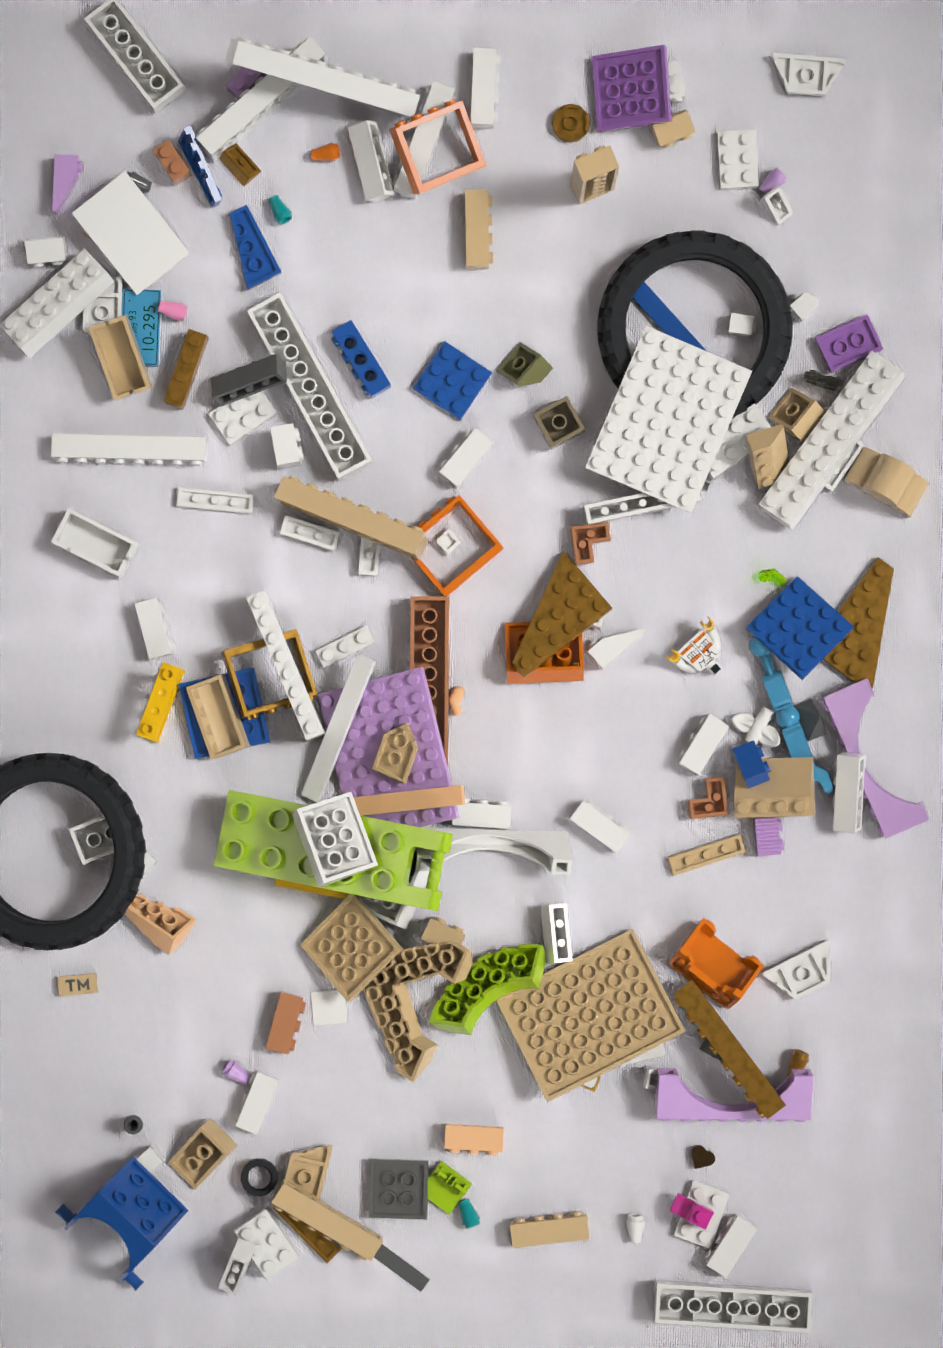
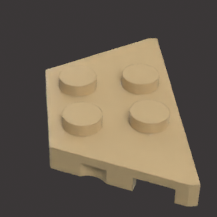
[285,1144,333,1200]

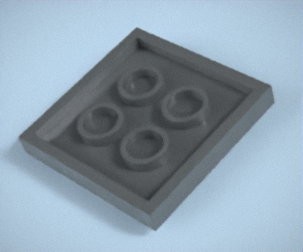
[369,1159,429,1220]

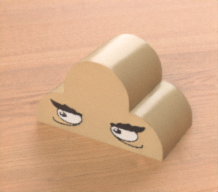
[843,447,929,518]

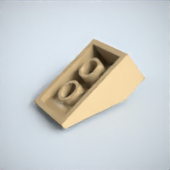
[168,1118,238,1189]

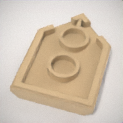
[372,722,418,784]

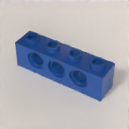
[331,320,391,399]

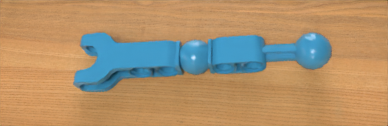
[749,636,834,793]

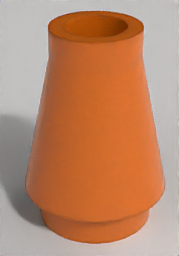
[311,142,340,161]

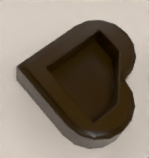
[691,1145,715,1169]

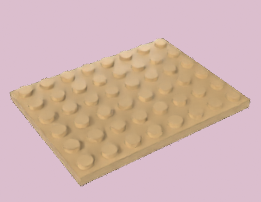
[496,929,686,1103]

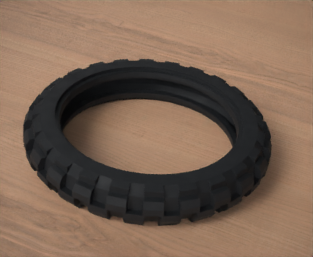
[597,230,793,419]
[0,753,146,951]

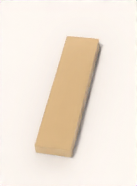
[667,834,746,876]

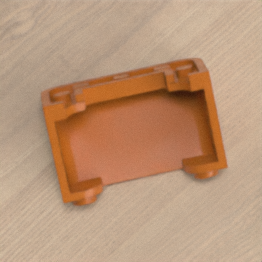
[669,918,764,1009]

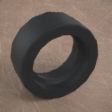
[241,1158,278,1196]

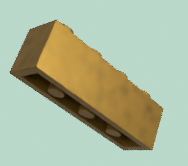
[164,329,209,410]

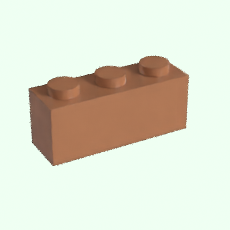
[266,992,306,1055]

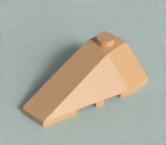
[125,893,196,955]

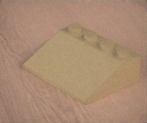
[734,757,815,818]

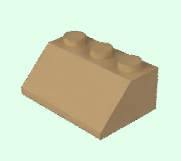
[746,424,789,489]

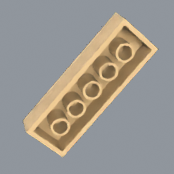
[570,145,619,205]

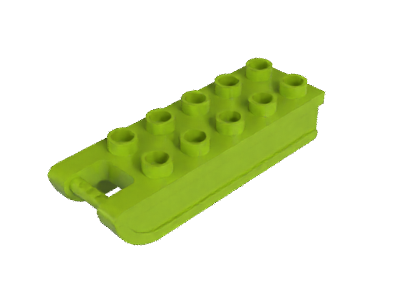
[214,790,453,911]

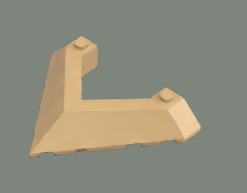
[362,940,473,1082]

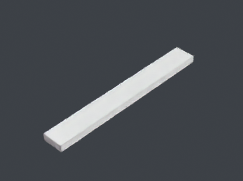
[301,654,376,802]

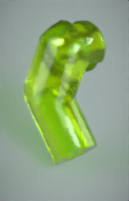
[758,568,787,586]

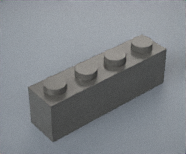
[211,354,287,406]

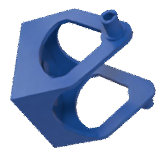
[55,1157,189,1291]

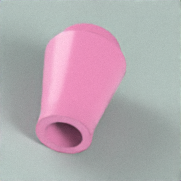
[158,301,187,321]

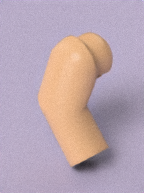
[449,686,465,716]

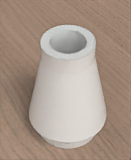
[626,1213,645,1243]

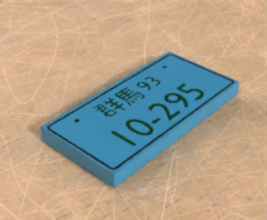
[122,289,161,367]

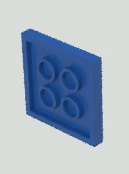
[413,341,492,421]

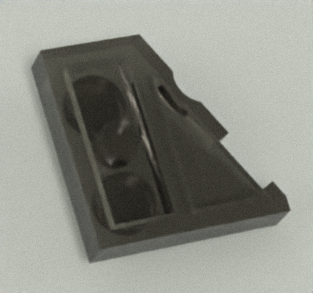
[802,370,844,392]

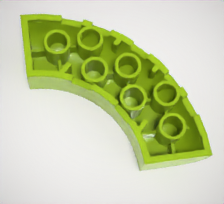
[429,944,545,1035]

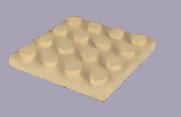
[300,894,403,1002]

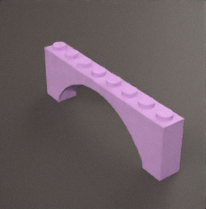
[822,678,930,838]
[655,1068,814,1122]

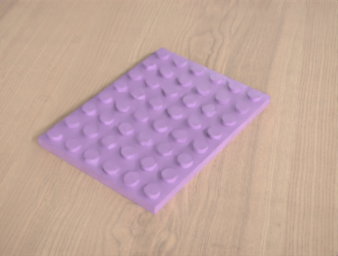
[318,667,460,827]

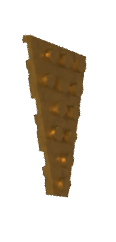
[512,552,612,678]
[823,557,894,689]

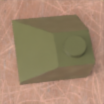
[496,342,553,386]

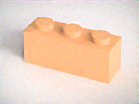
[444,1123,504,1155]

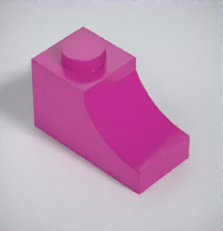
[669,1193,714,1230]

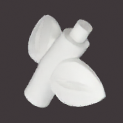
[731,707,780,747]

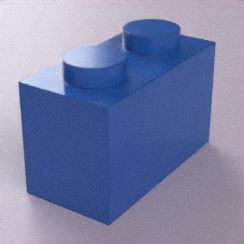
[733,740,771,788]

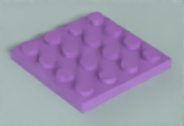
[592,45,672,132]

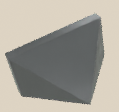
[793,699,826,741]

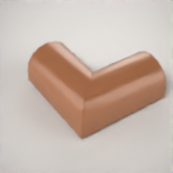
[570,522,611,565]
[688,777,729,819]

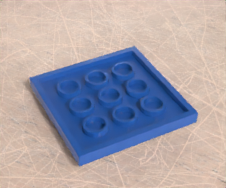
[746,576,854,680]
[179,667,270,759]

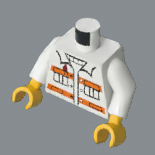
[665,617,722,676]

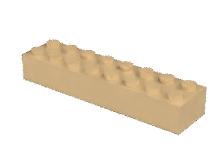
[274,476,429,561]

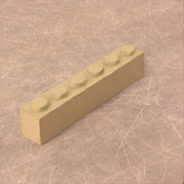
[271,1178,383,1261]

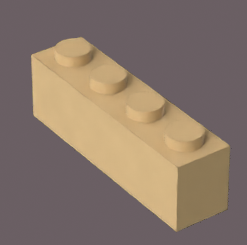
[465,190,493,269]
[510,1211,590,1248]

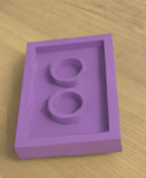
[815,314,883,373]

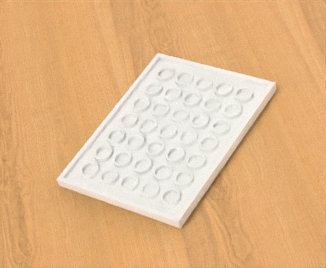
[585,326,752,513]

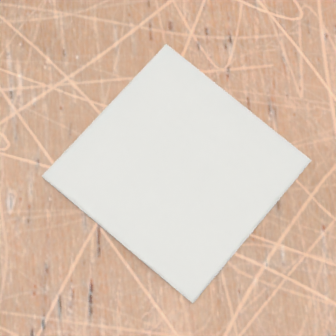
[311,990,347,1026]

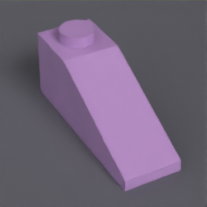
[52,154,83,215]

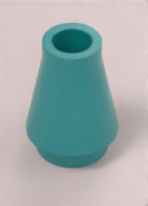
[268,195,292,225]
[458,1199,480,1229]

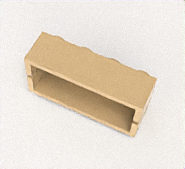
[89,314,153,401]

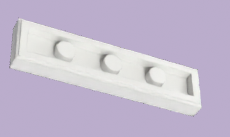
[176,487,254,514]

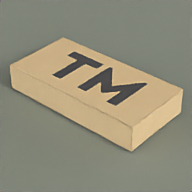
[57,973,98,996]

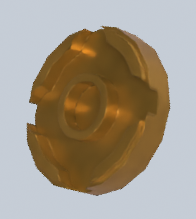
[552,104,590,143]

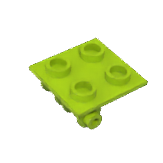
[428,1160,472,1215]

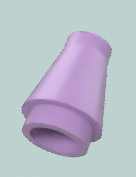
[759,167,787,195]
[221,1059,251,1085]

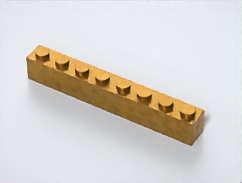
[673,980,787,1119]

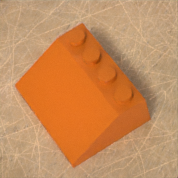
[505,622,584,684]

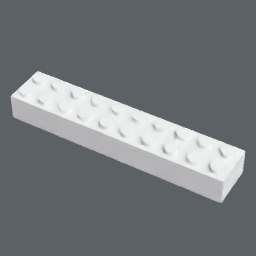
[225,36,420,117]
[247,292,372,481]
[759,351,905,530]

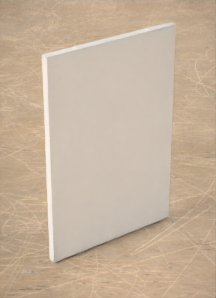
[71,171,190,295]

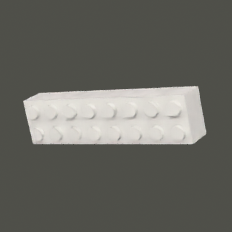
[196,36,327,162]
[654,1281,813,1333]

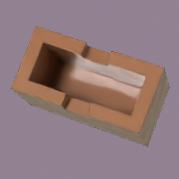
[153,139,192,185]

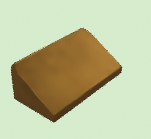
[219,143,261,186]

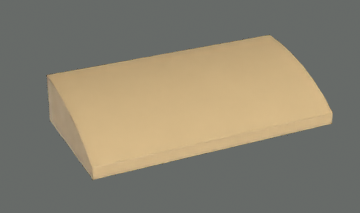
[186,674,250,760]

